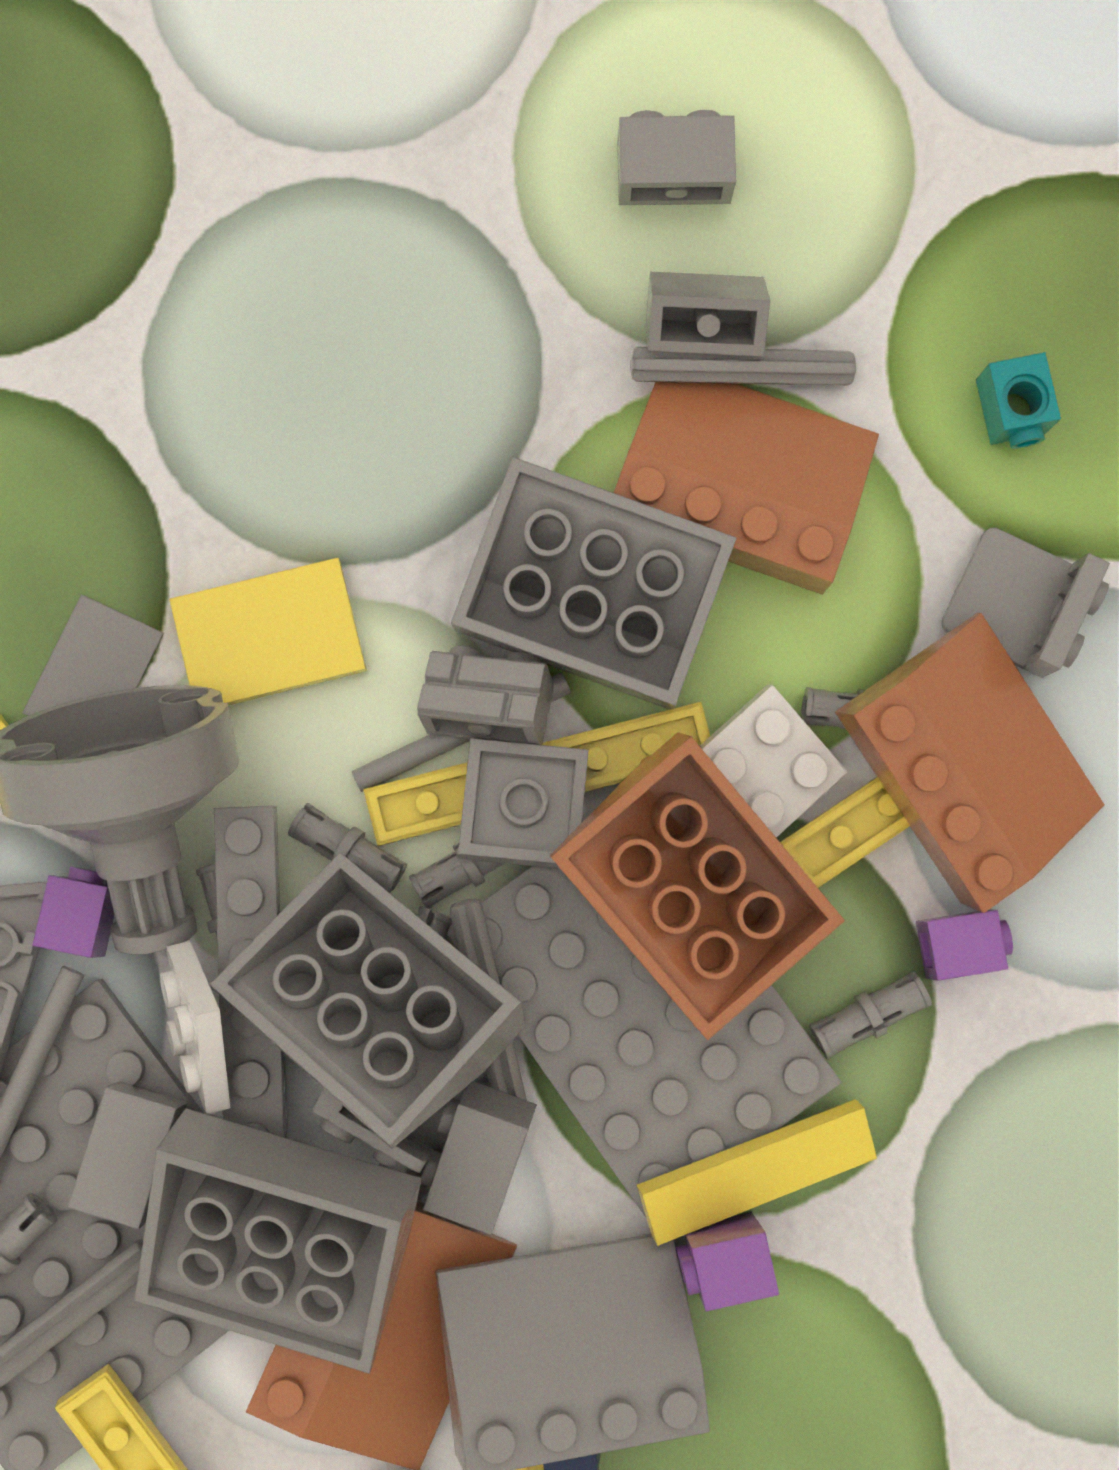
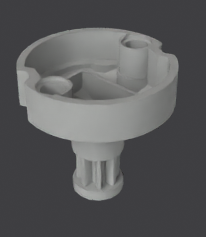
[0,685,239,955]

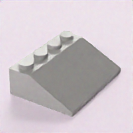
[451,457,736,709]
[210,853,526,1149]
[135,1108,422,1374]
[435,1234,710,1470]

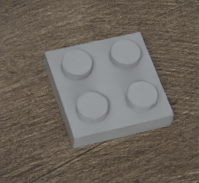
[458,738,588,869]

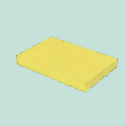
[169,558,367,706]

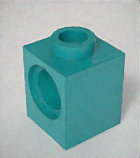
[976,352,1061,449]

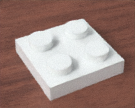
[700,685,848,837]
[160,941,230,1114]

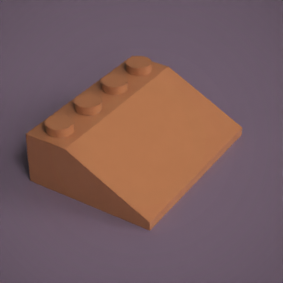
[614,382,879,595]
[835,613,1105,913]
[550,732,845,1041]
[246,1200,517,1470]

